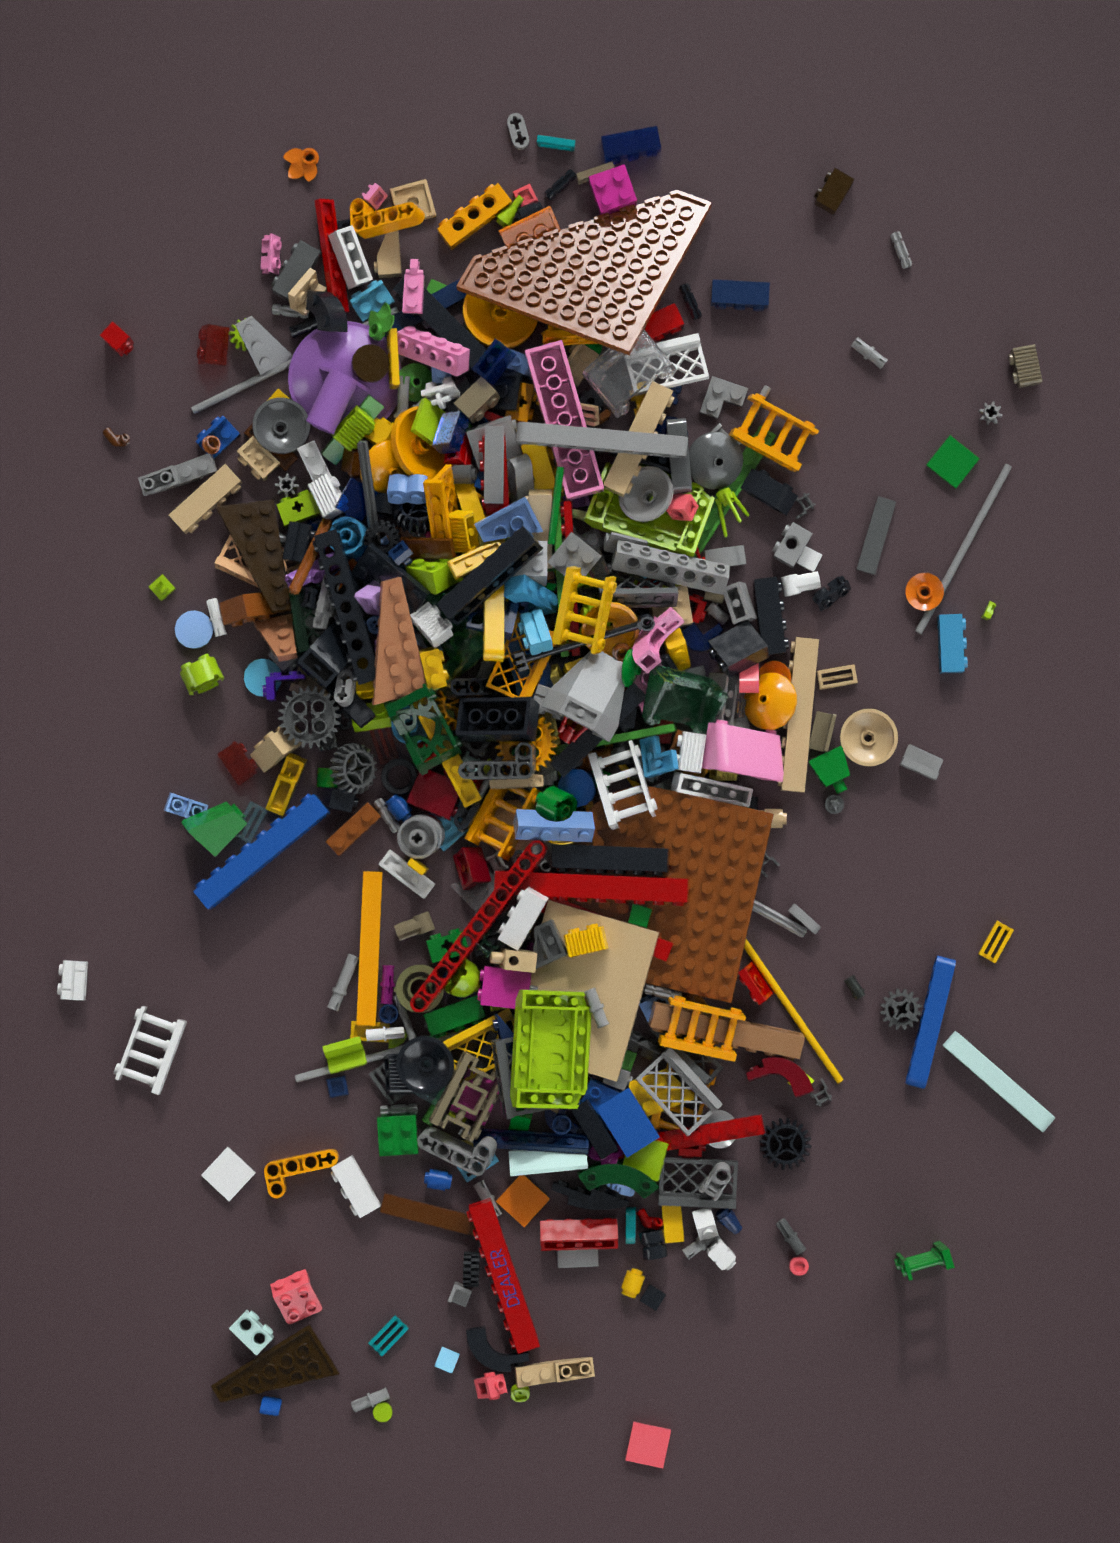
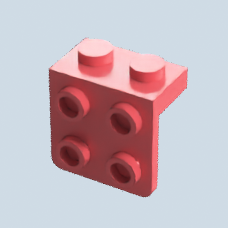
[270,1269,322,1324]

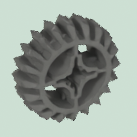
[329,743,378,795]

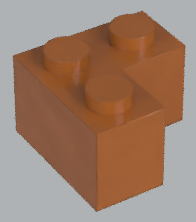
[219,592,276,628]

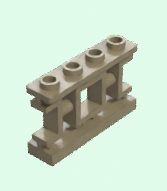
[429,1051,499,1142]

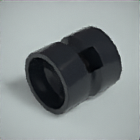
[639,1229,668,1260]

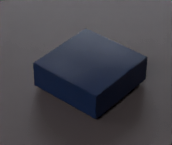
[326,1075,349,1098]

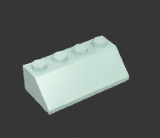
[509,1150,588,1176]

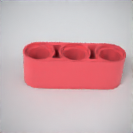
[739,663,759,693]

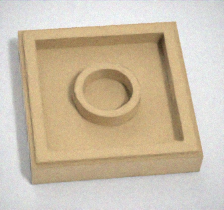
[390,179,437,220]

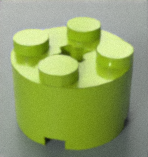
[180,654,224,695]

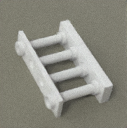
[588,740,658,830]
[114,1006,187,1095]

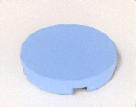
[175,610,214,649]

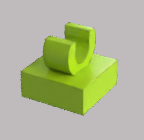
[148,574,176,601]

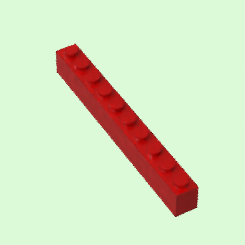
[494,870,689,906]

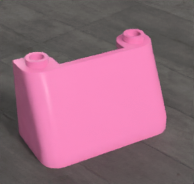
[702,720,784,782]

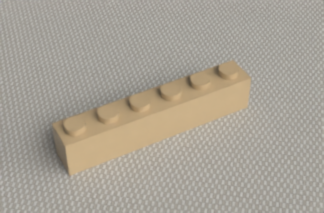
[603,381,675,498]

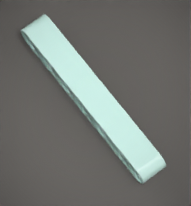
[943,1031,1055,1132]

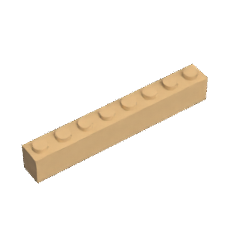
[777,637,819,793]

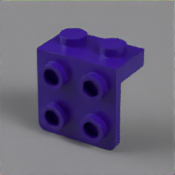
[262,671,306,702]

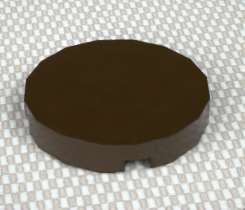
[351,344,390,383]

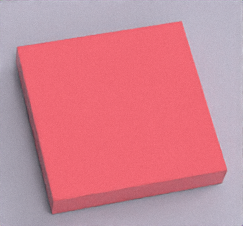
[625,1421,671,1468]

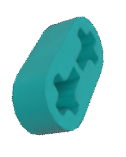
[625,1207,636,1244]

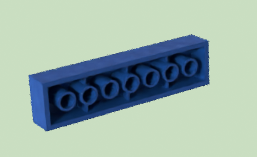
[193,794,331,910]

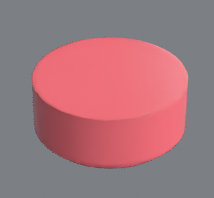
[789,1256,809,1276]

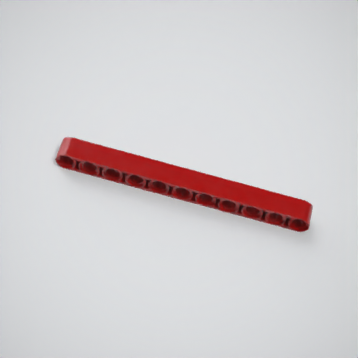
[410,840,547,1012]

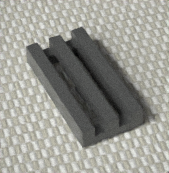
[369,1063,405,1105]

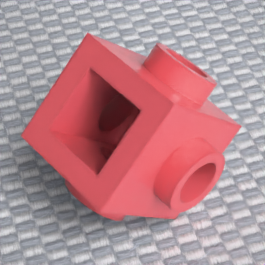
[474,1371,507,1400]

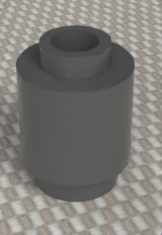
[452,465,477,484]

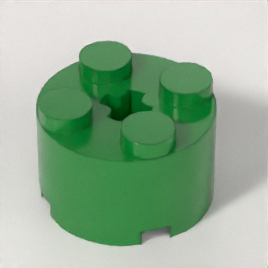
[535,786,577,822]

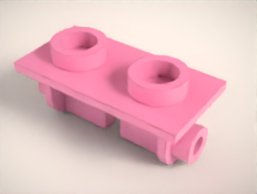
[260,233,282,275]

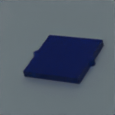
[335,477,378,521]

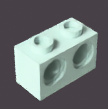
[229,1310,274,1356]

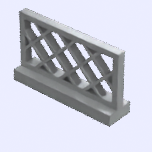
[635,1048,723,1137]

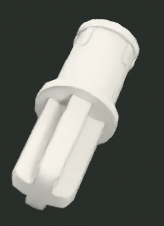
[207,598,227,637]
[366,1026,405,1042]

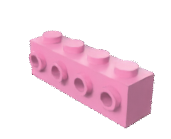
[397,326,470,376]

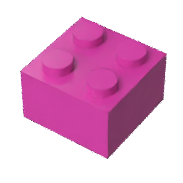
[588,164,637,215]

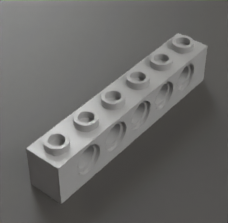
[611,540,730,595]

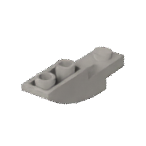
[138,453,217,496]

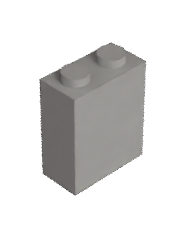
[467,415,522,469]

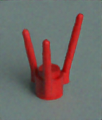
[557,716,588,744]

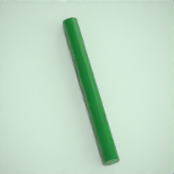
[547,467,564,545]

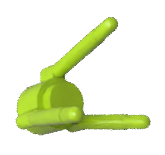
[715,487,749,537]

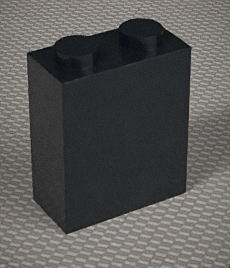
[708,620,769,678]

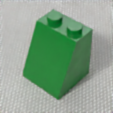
[181,802,247,857]

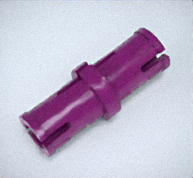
[380,965,395,1004]

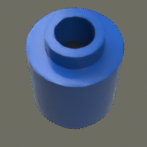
[385,794,413,822]
[424,1169,453,1191]

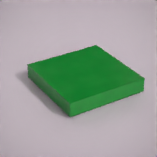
[926,435,980,489]

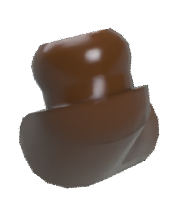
[102,427,130,447]

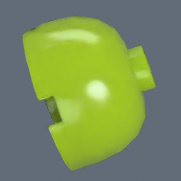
[445,959,481,997]

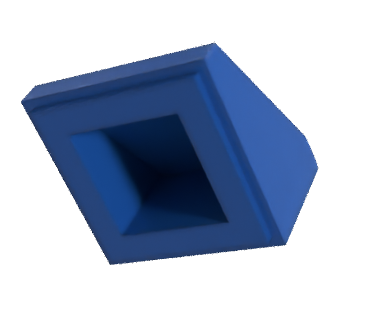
[259,1396,282,1416]

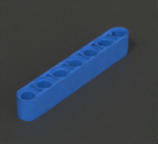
[905,955,956,1089]

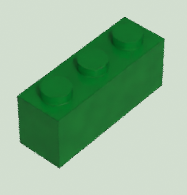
[423,995,486,1038]

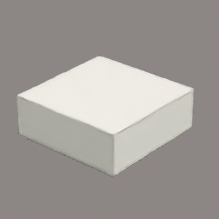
[796,546,822,572]

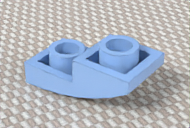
[164,792,208,818]

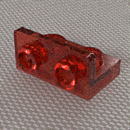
[197,324,230,366]
[217,741,258,786]

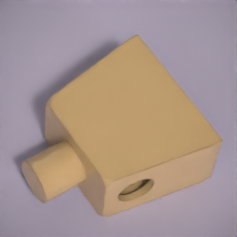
[490,948,537,973]

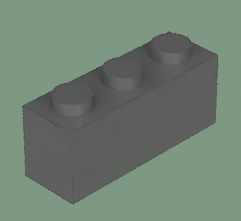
[271,240,322,301]

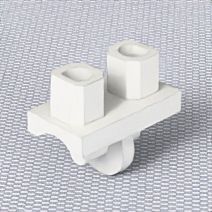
[421,377,460,409]

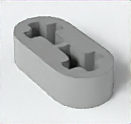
[507,113,529,150]
[334,669,356,707]
[788,904,821,934]

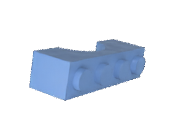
[513,809,595,842]

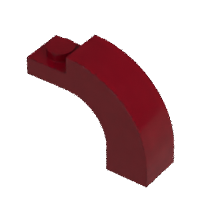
[746,1057,814,1098]

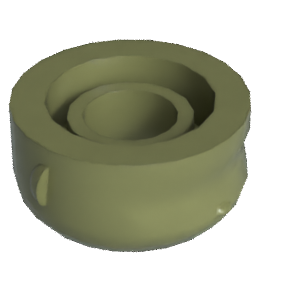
[393,965,444,1013]

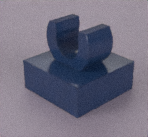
[388,540,413,566]

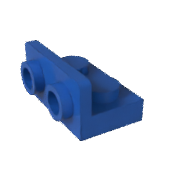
[195,416,241,459]

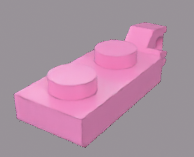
[402,259,425,314]

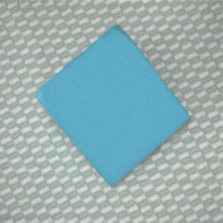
[434,1347,460,1373]

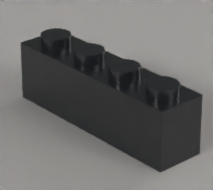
[753,577,789,656]

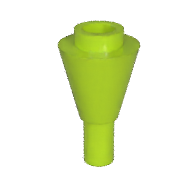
[495,195,524,228]

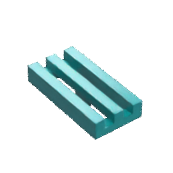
[537,135,575,152]
[368,1315,409,1357]

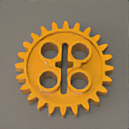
[495,716,558,774]

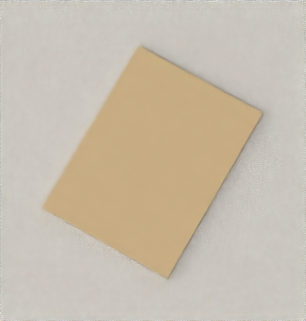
[512,900,659,1082]

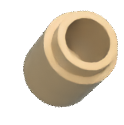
[760,809,787,828]

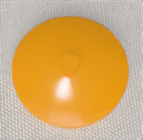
[462,294,538,350]
[391,406,450,479]

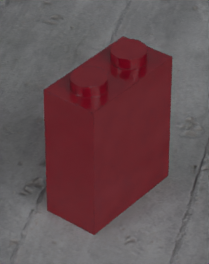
[407,770,460,822]

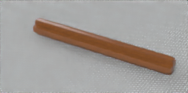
[289,518,332,595]

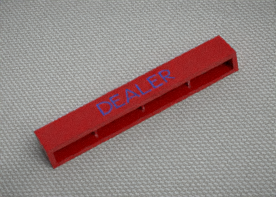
[466,1197,540,1354]

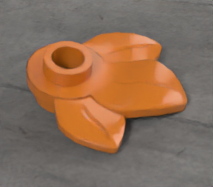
[283,148,319,182]

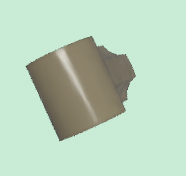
[394,911,435,941]

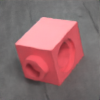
[666,493,699,521]

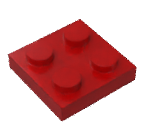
[738,961,773,1005]

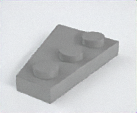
[235,316,293,375]

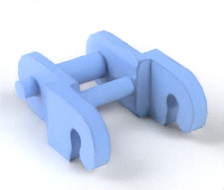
[606,1184,635,1197]

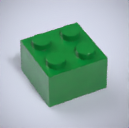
[377,1114,419,1156]

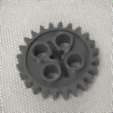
[278,686,341,749]

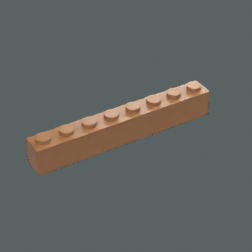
[648,1001,805,1061]

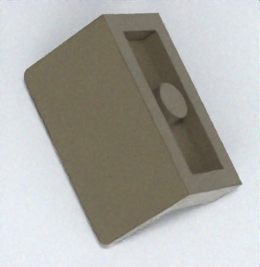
[809,711,837,753]

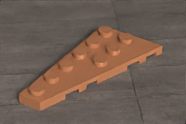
[372,577,427,705]

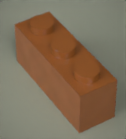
[325,802,382,856]

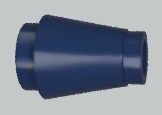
[715,1208,743,1235]

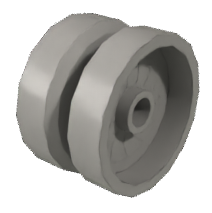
[397,813,445,859]

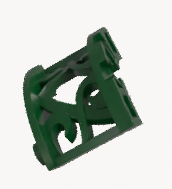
[384,683,463,775]
[577,1161,659,1199]

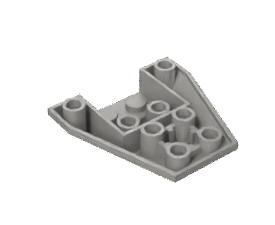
[541,650,625,742]

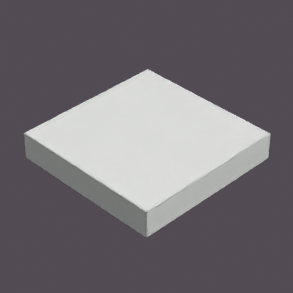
[201,1147,256,1201]

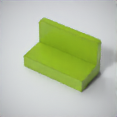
[322,1036,367,1074]

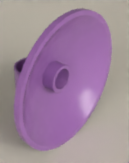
[288,321,402,434]

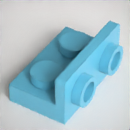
[350,280,395,323]

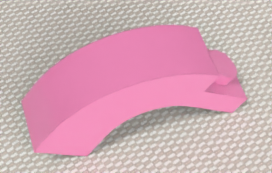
[632,607,684,674]

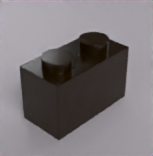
[814,168,854,215]

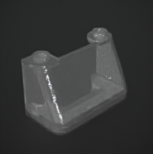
[582,329,677,418]

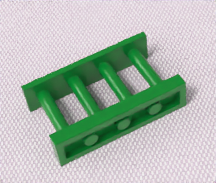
[894,1241,955,1281]

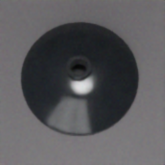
[396,1036,454,1094]

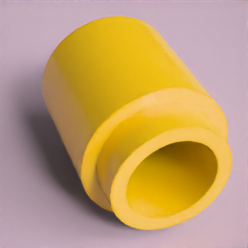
[621,1268,645,1298]

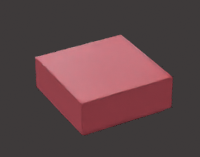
[513,184,538,208]

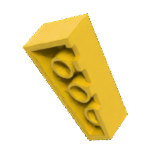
[521,444,565,502]

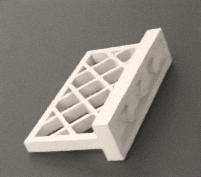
[624,333,709,396]

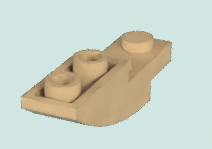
[514,1357,595,1388]

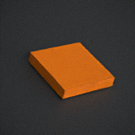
[496,1175,550,1227]

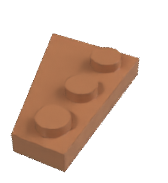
[254,614,298,662]

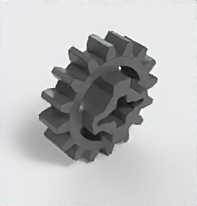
[880,988,922,1030]

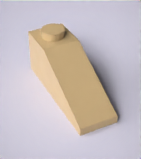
[374,231,402,278]

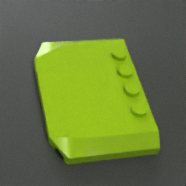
[584,462,715,557]
[510,990,592,1109]

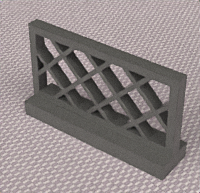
[595,568,679,608]
[491,1037,550,1119]
[658,1157,738,1209]

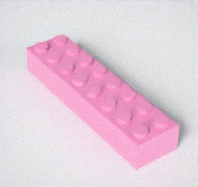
[525,340,604,501]

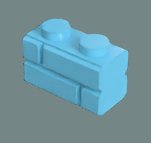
[517,609,553,656]

